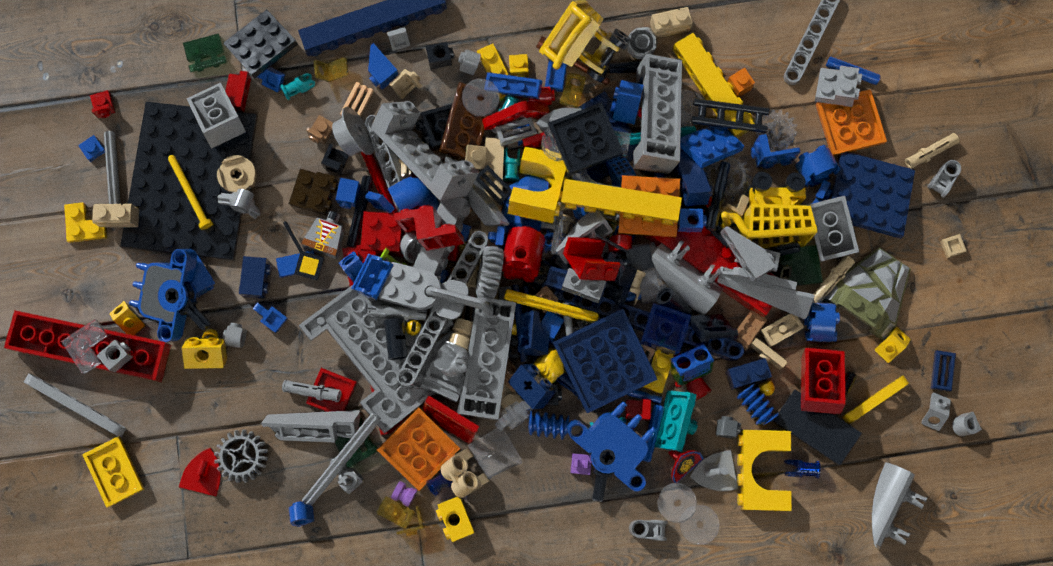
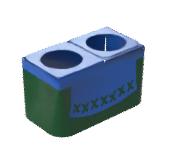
[671,344,714,385]

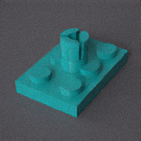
[655,391,698,452]

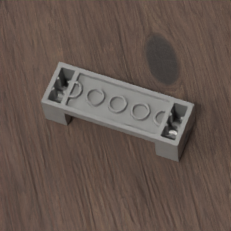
[633,54,682,174]
[371,101,479,201]
[457,296,516,420]

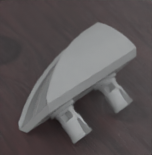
[652,241,723,315]
[872,462,927,549]

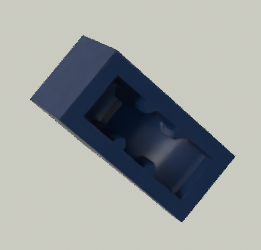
[518,310,549,357]

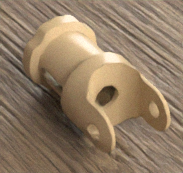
[629,270,646,305]

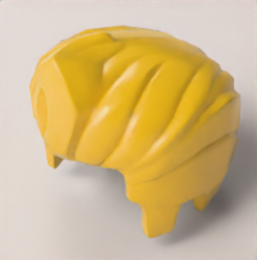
[533,347,564,384]

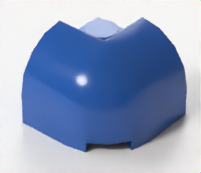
[388,177,440,211]

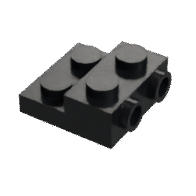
[415,104,452,151]
[603,251,637,305]

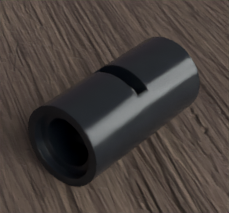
[656,287,693,323]
[384,318,408,360]

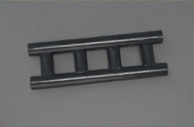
[691,98,770,133]

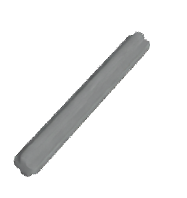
[104,131,121,204]

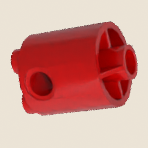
[502,226,546,282]

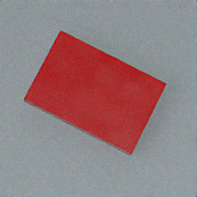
[422,396,479,445]

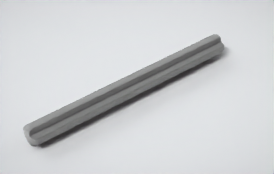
[302,413,381,506]

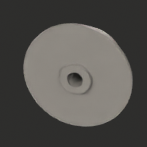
[332,107,374,156]

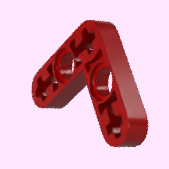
[482,101,550,130]

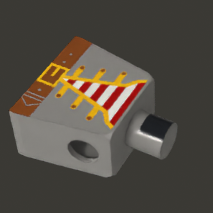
[301,211,344,260]

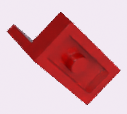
[225,71,251,112]

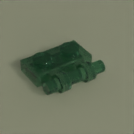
[183,33,227,72]

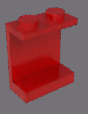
[563,237,621,281]

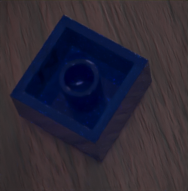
[640,303,691,356]

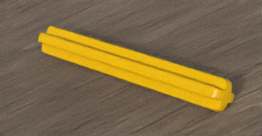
[504,289,599,323]

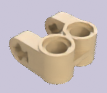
[441,448,490,498]

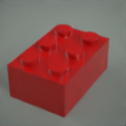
[801,348,845,415]

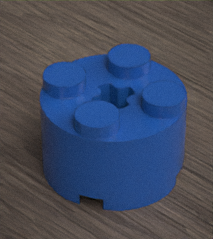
[795,145,840,187]
[804,302,840,342]

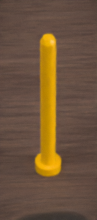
[168,155,213,230]

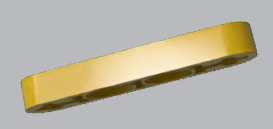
[842,375,909,424]

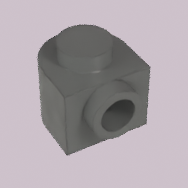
[716,416,741,439]

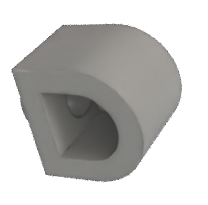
[458,49,481,75]
[222,323,247,348]
[953,412,982,436]

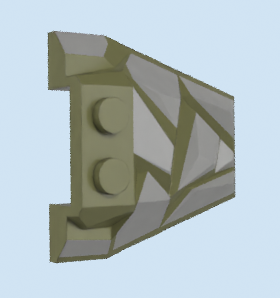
[824,247,911,341]

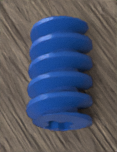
[737,383,779,426]
[528,410,569,440]

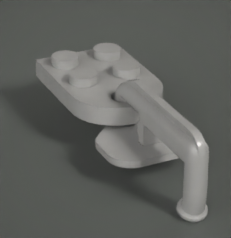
[379,262,493,320]

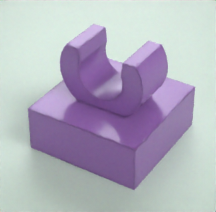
[571,453,591,475]

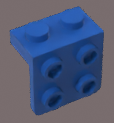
[750,134,801,169]

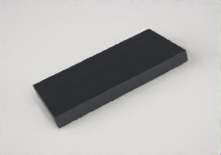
[773,389,862,466]

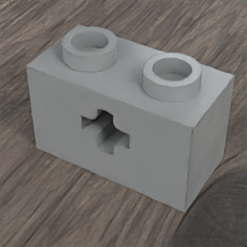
[562,268,606,303]

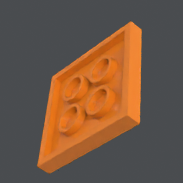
[815,89,887,156]
[618,175,680,237]
[376,407,460,491]

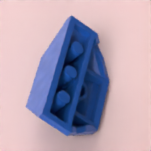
[504,175,549,232]

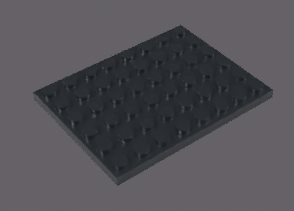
[120,102,258,261]

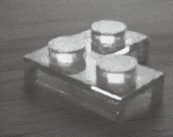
[61,319,107,374]

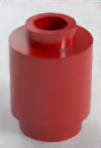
[528,86,555,105]

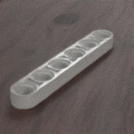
[784,0,840,85]
[365,115,405,213]
[23,373,127,437]

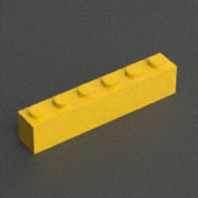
[673,33,754,138]
[561,179,682,225]

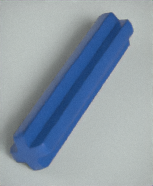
[826,57,881,85]
[642,405,664,462]

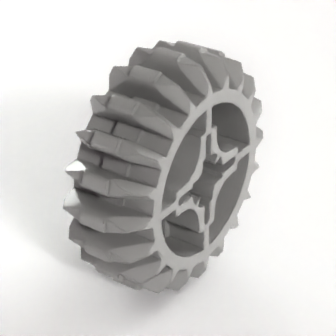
[476,246,504,299]
[214,429,268,483]

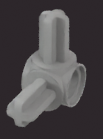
[217,189,261,218]
[330,457,364,494]

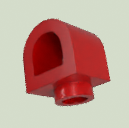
[608,233,632,255]

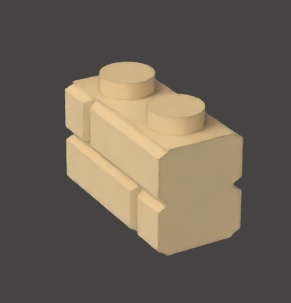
[650,7,692,38]
[92,204,139,227]

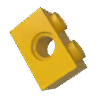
[182,337,227,369]
[436,496,475,542]

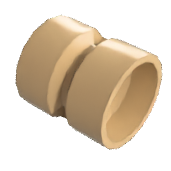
[448,319,473,353]

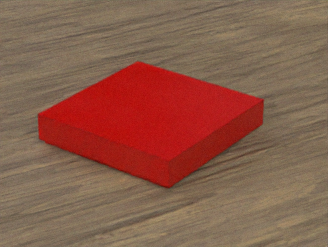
[306,368,357,412]

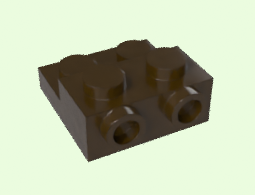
[289,169,338,215]

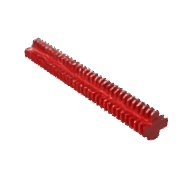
[361,152,398,213]

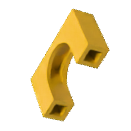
[508,147,568,223]
[737,430,792,511]

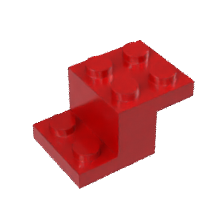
[394,205,464,251]
[361,211,416,258]

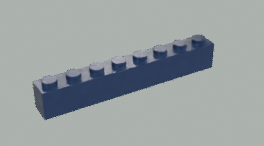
[298,0,447,56]

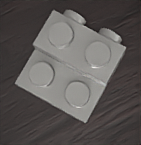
[815,66,862,107]

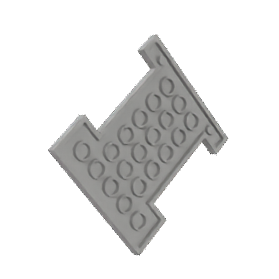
[299,256,454,434]

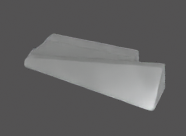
[445,157,509,226]
[717,267,815,319]
[261,410,360,443]

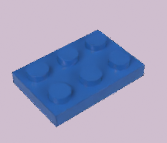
[680,126,744,168]

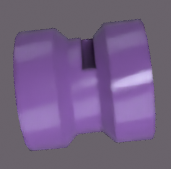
[391,481,418,508]

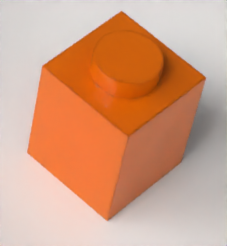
[727,68,755,98]

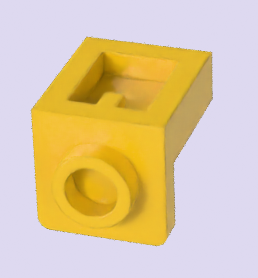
[509,54,529,78]

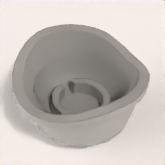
[400,231,422,264]

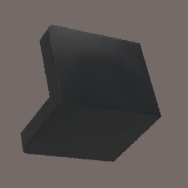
[321,143,349,175]

